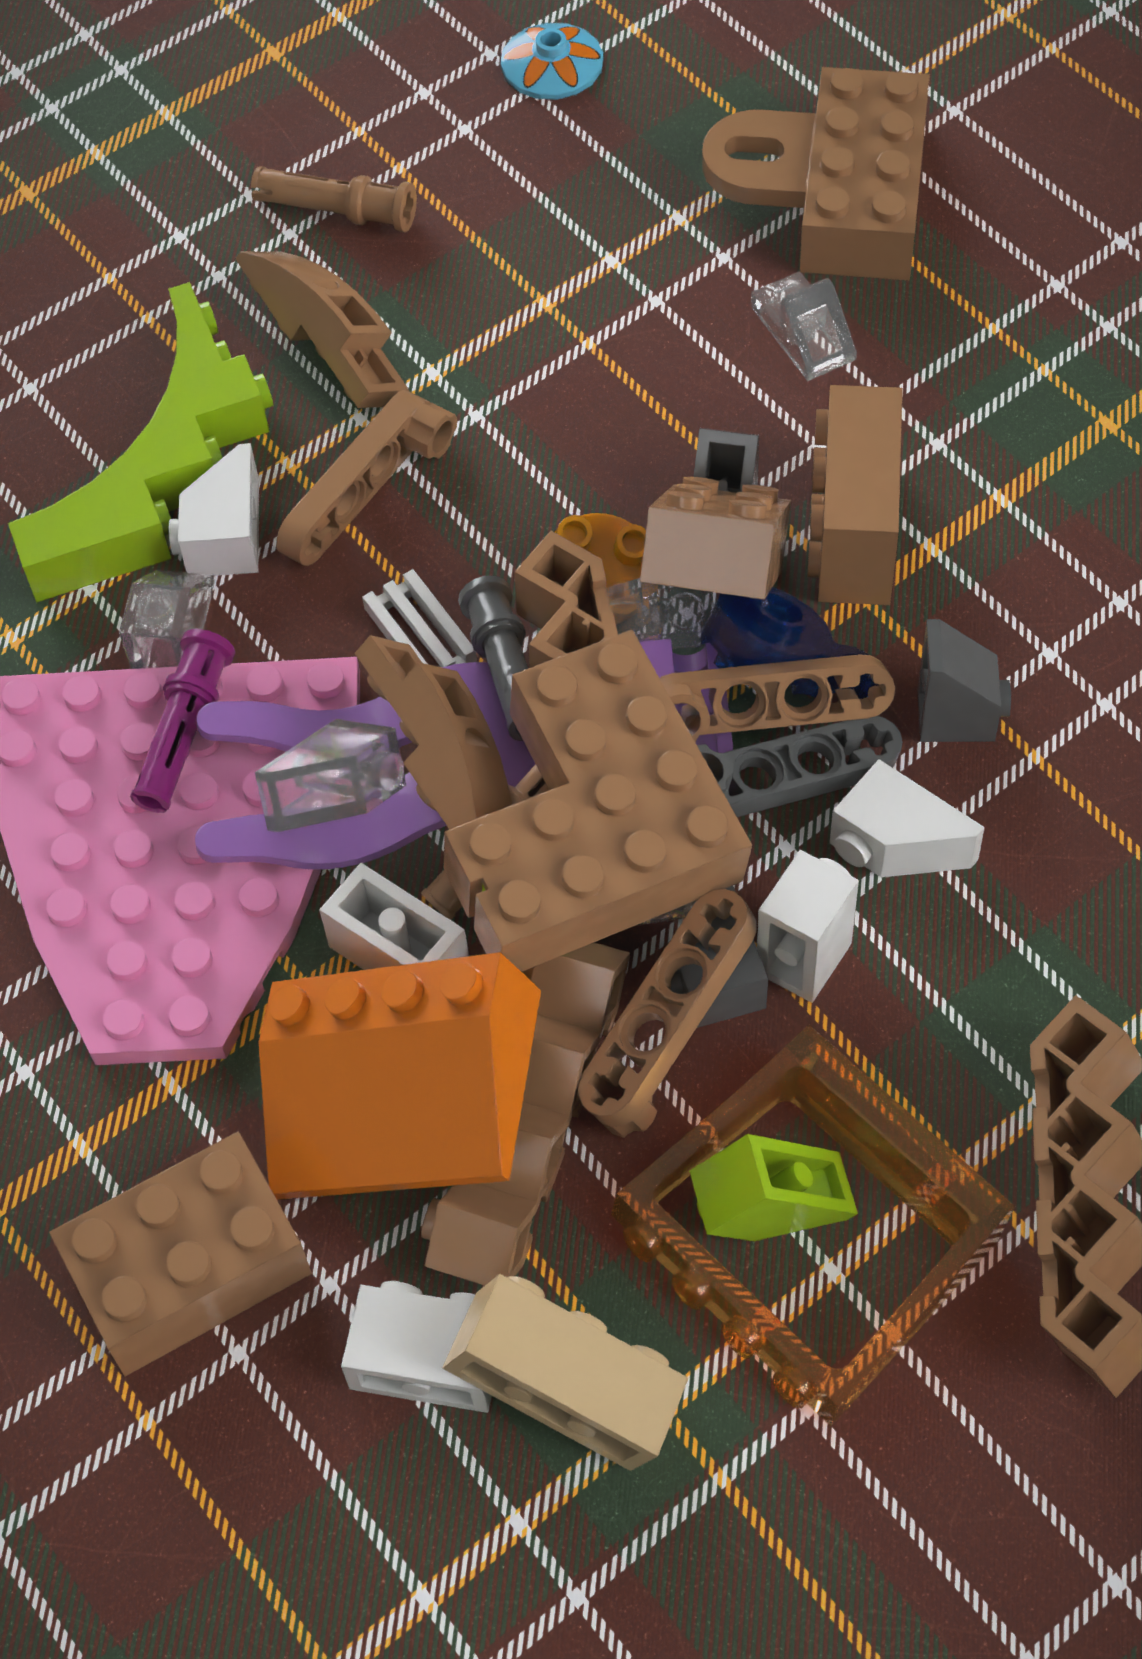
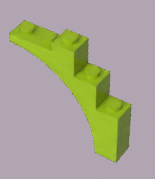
[8,282,273,603]

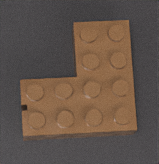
[444,630,752,972]

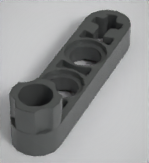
[697,716,903,817]

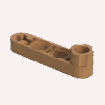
[276,389,457,566]
[660,654,895,743]
[578,889,757,1138]

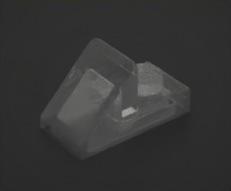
[751,271,857,381]
[606,578,717,649]

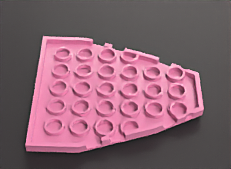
[0,657,360,1065]

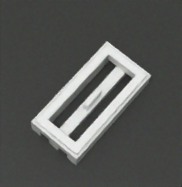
[362,569,477,667]

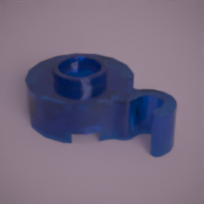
[699,587,879,699]

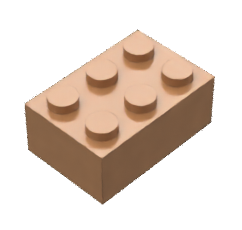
[807,385,902,605]
[640,477,792,599]
[49,1131,312,1377]

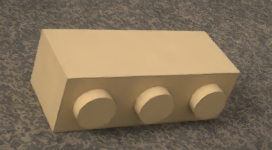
[442,1274,689,1471]

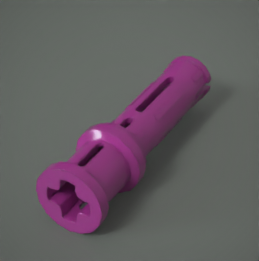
[130,629,236,813]

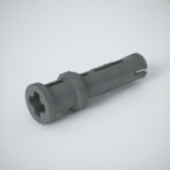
[458,576,528,741]

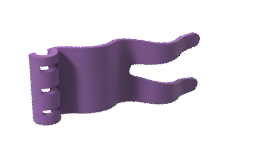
[195,638,733,869]

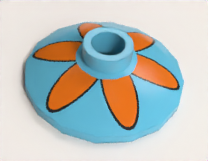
[501,23,603,100]

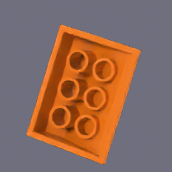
[259,952,541,1200]

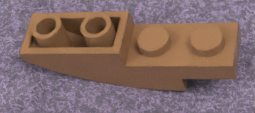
[235,251,410,408]
[355,635,512,829]

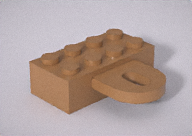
[702,67,930,281]

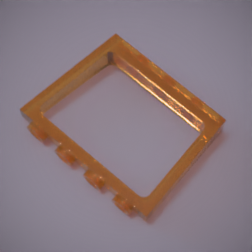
[611,1025,1015,1427]

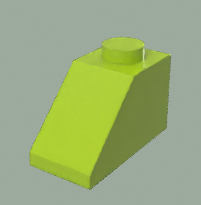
[690,1134,858,1241]

